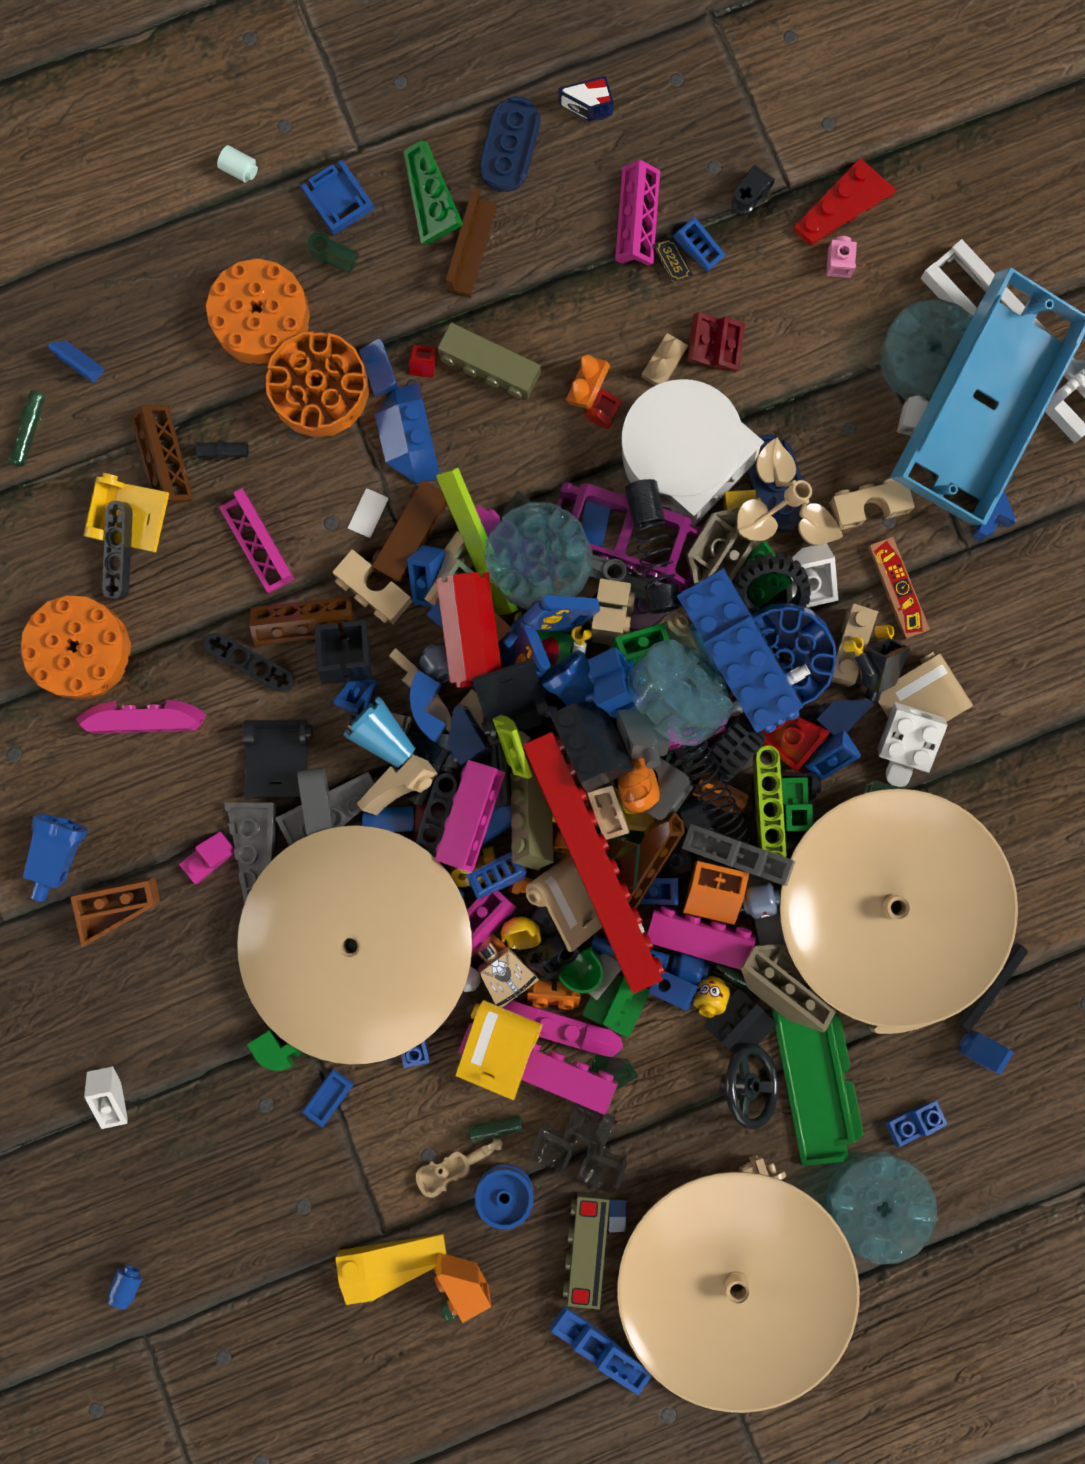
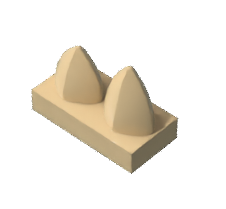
[641,333,688,386]

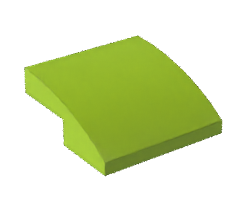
[493,715,532,779]

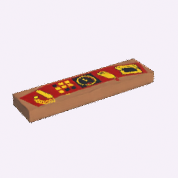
[868,537,930,640]

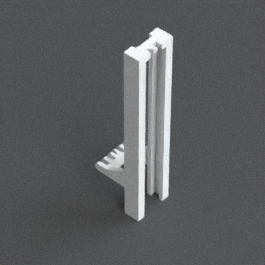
[921,239,1085,443]

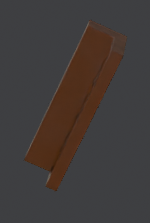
[446,188,497,298]
[130,405,193,507]
[249,596,354,646]

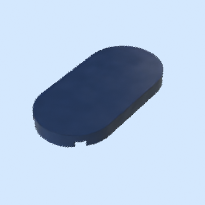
[480,96,540,192]
[746,434,810,532]

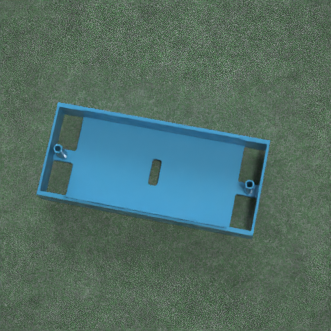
[890,267,1085,525]

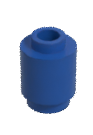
[107,1265,143,1309]

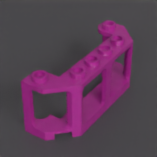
[544,483,703,593]

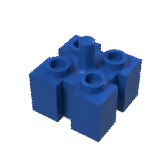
[585,647,649,719]

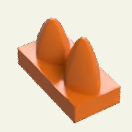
[566,355,610,409]

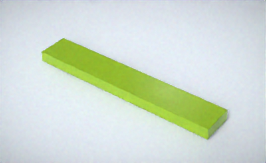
[436,468,518,615]

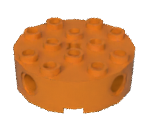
[206,259,310,364]
[266,331,369,437]
[21,595,131,700]

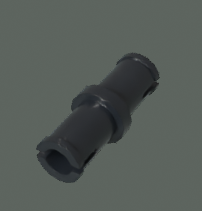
[196,440,249,460]

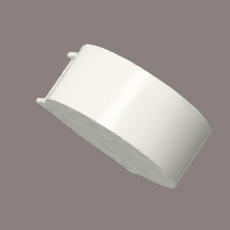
[622,379,764,526]

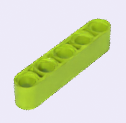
[753,746,787,858]

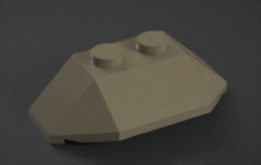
[686,508,757,584]
[741,944,837,1032]

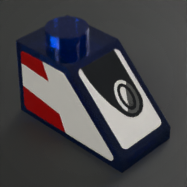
[558,76,614,121]

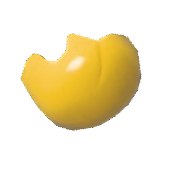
[501,916,541,949]

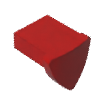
[584,389,622,429]

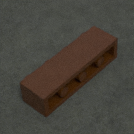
[371,480,448,586]

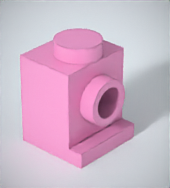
[826,236,857,278]

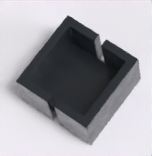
[315,620,373,685]

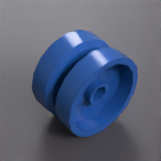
[475,1163,534,1230]

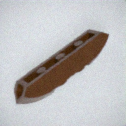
[617,811,685,909]

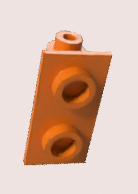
[692,774,749,818]
[527,980,580,1010]

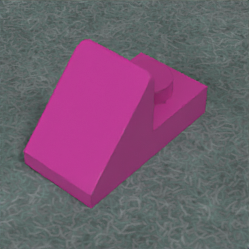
[179,832,235,884]

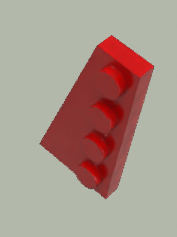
[793,158,897,246]
[716,690,830,771]

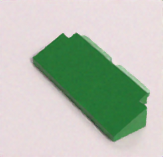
[772,1009,864,1166]

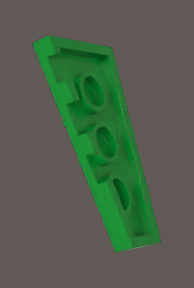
[403,140,463,245]

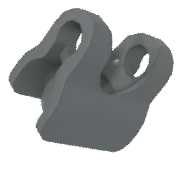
[644,758,693,820]

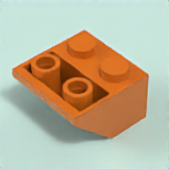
[683,861,749,925]
[434,1253,491,1323]

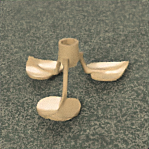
[737,438,843,545]

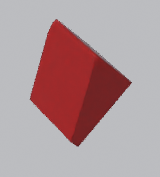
[409,345,438,378]

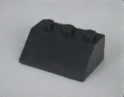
[550,701,635,792]

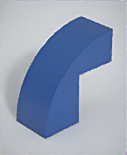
[410,670,447,743]

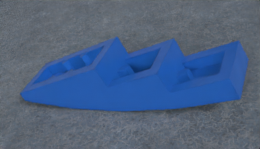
[549,1305,652,1395]

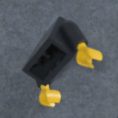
[843,625,910,701]

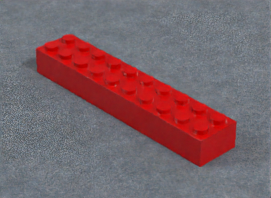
[523,732,665,994]

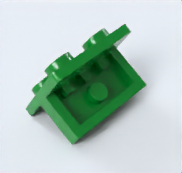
[738,541,793,608]
[582,975,650,1038]

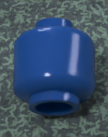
[670,952,709,985]

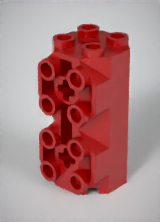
[436,572,501,688]

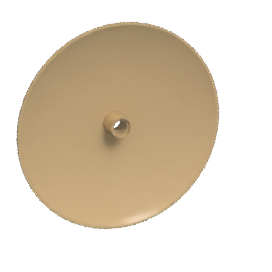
[780,789,1018,1028]
[237,826,472,1064]
[618,1172,860,1413]

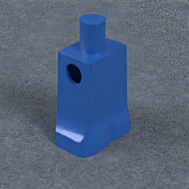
[539,650,594,706]
[23,813,89,902]

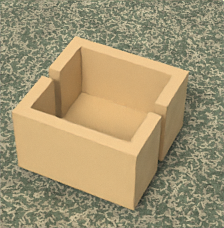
[591,579,635,645]

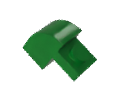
[781,777,813,831]
[247,1029,304,1071]

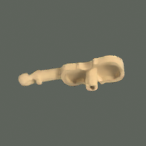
[416,1138,503,1198]

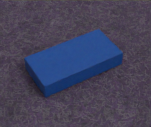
[302,1068,355,1128]

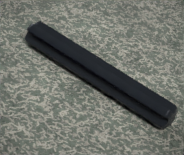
[957,943,1028,1032]

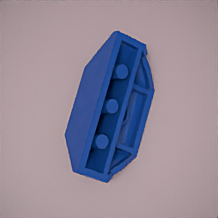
[375,383,439,484]

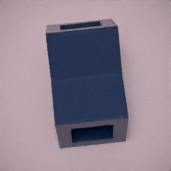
[608,1200,626,1232]

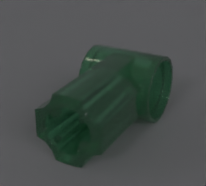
[308,231,359,274]

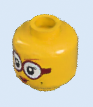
[693,976,730,1018]

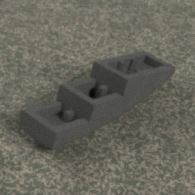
[682,824,796,886]

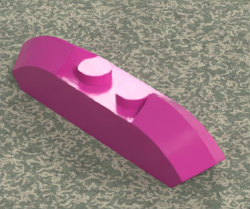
[76,700,206,734]
[502,1000,623,1057]

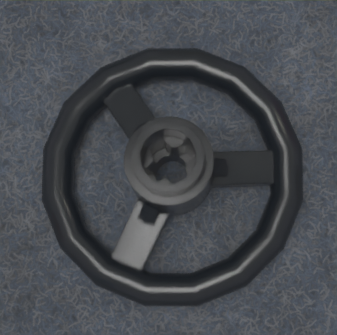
[720,1043,778,1130]

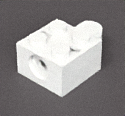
[877,702,948,787]

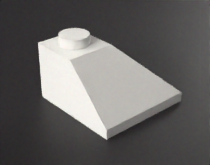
[786,543,838,607]

